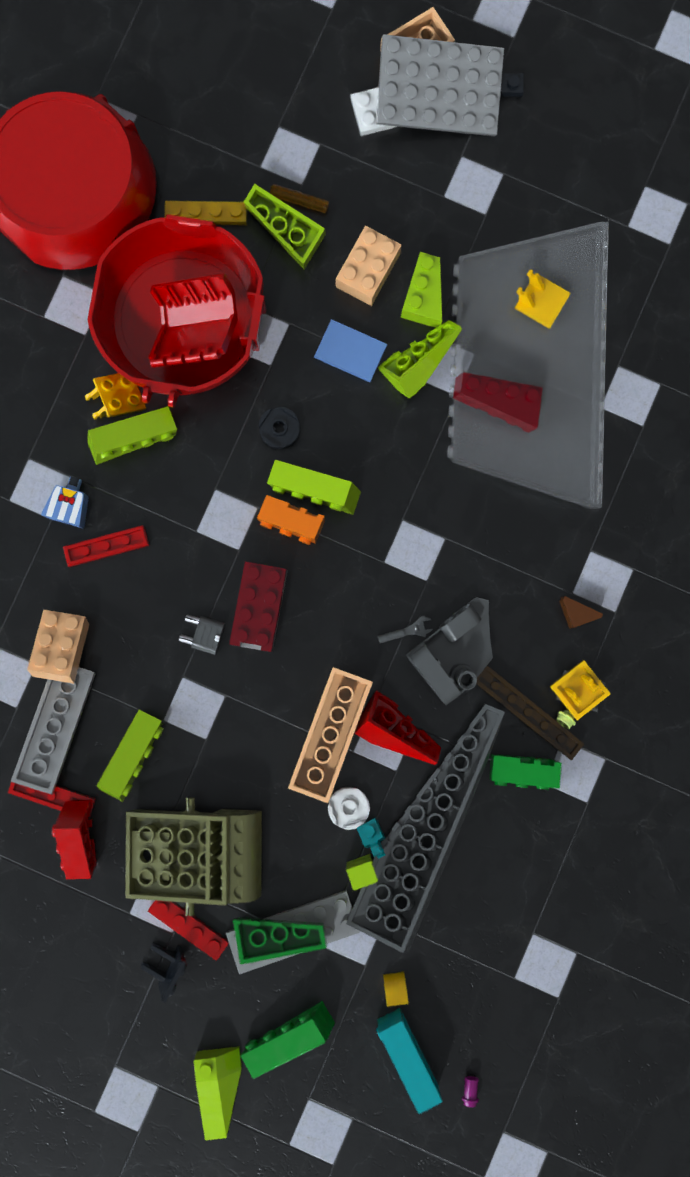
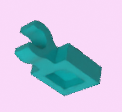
[357,818,386,859]

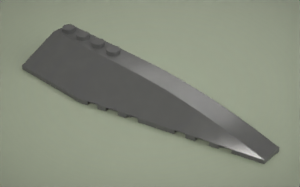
[346,704,505,953]

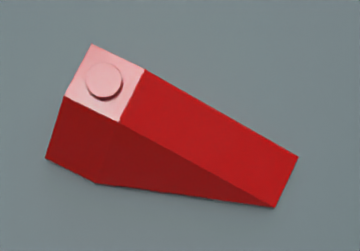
[354,691,441,765]

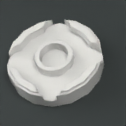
[328,787,370,830]

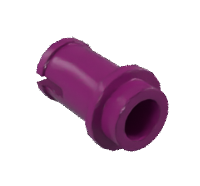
[462,1076,479,1107]

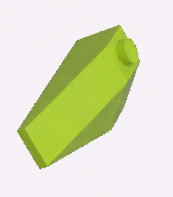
[194,1047,242,1140]

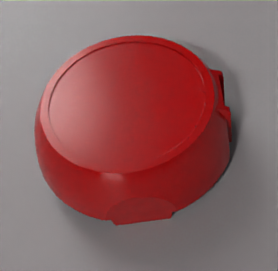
[0,91,156,270]
[87,214,267,408]

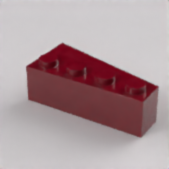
[453,372,543,433]

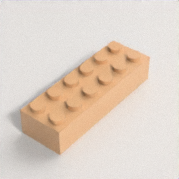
[288,667,373,803]

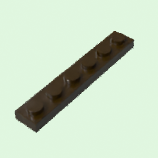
[476,666,584,761]

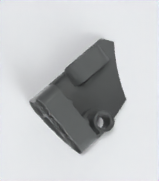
[406,597,493,706]

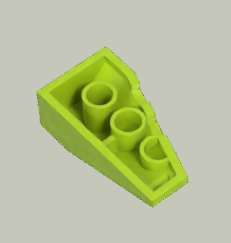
[378,320,462,399]

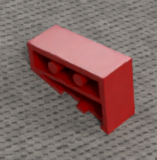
[52,800,96,879]

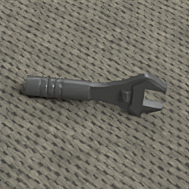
[378,616,433,644]

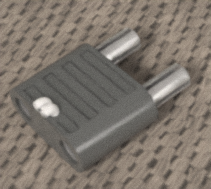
[179,614,225,655]

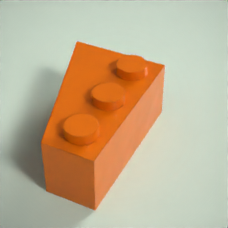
[257,495,325,545]

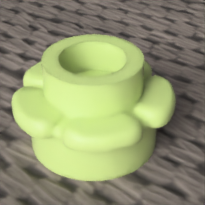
[555,710,576,729]

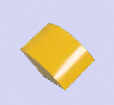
[383,972,409,1007]

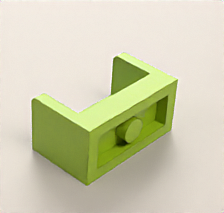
[346,854,378,891]

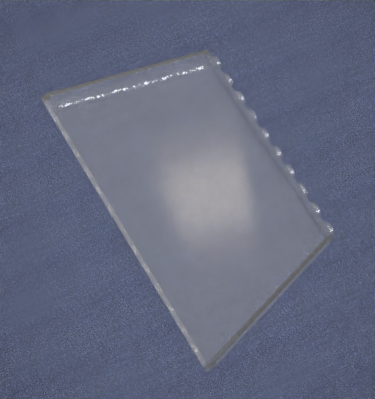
[447,222,609,509]

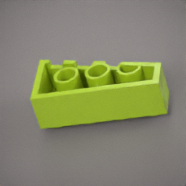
[244,184,326,269]
[88,406,177,465]
[97,710,164,802]

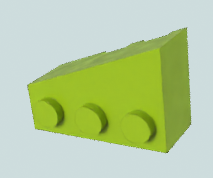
[401,252,442,328]

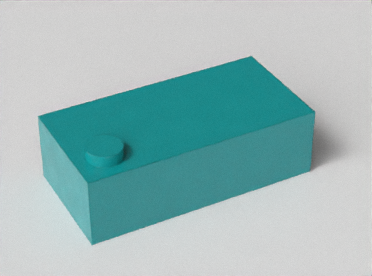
[376,1008,442,1114]

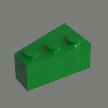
[489,754,562,790]

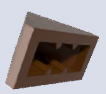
[559,596,603,628]

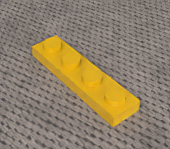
[165,201,247,225]

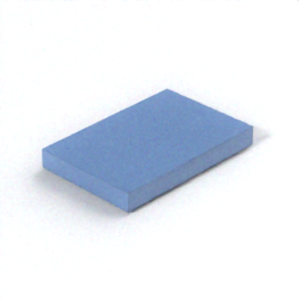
[314,319,387,382]

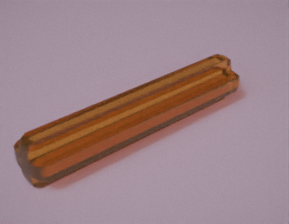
[270,184,329,213]

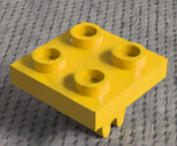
[550,660,610,720]

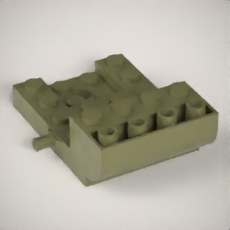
[126,797,262,916]

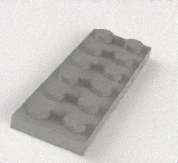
[11,667,96,795]
[226,890,360,974]

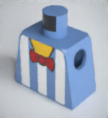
[41,477,88,529]

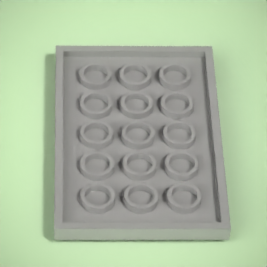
[376,34,504,136]

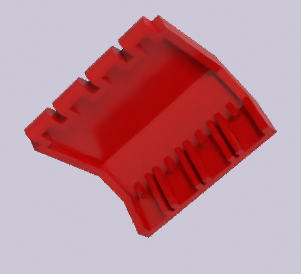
[148,273,238,367]

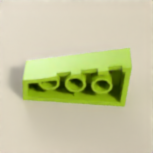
[267,460,361,515]

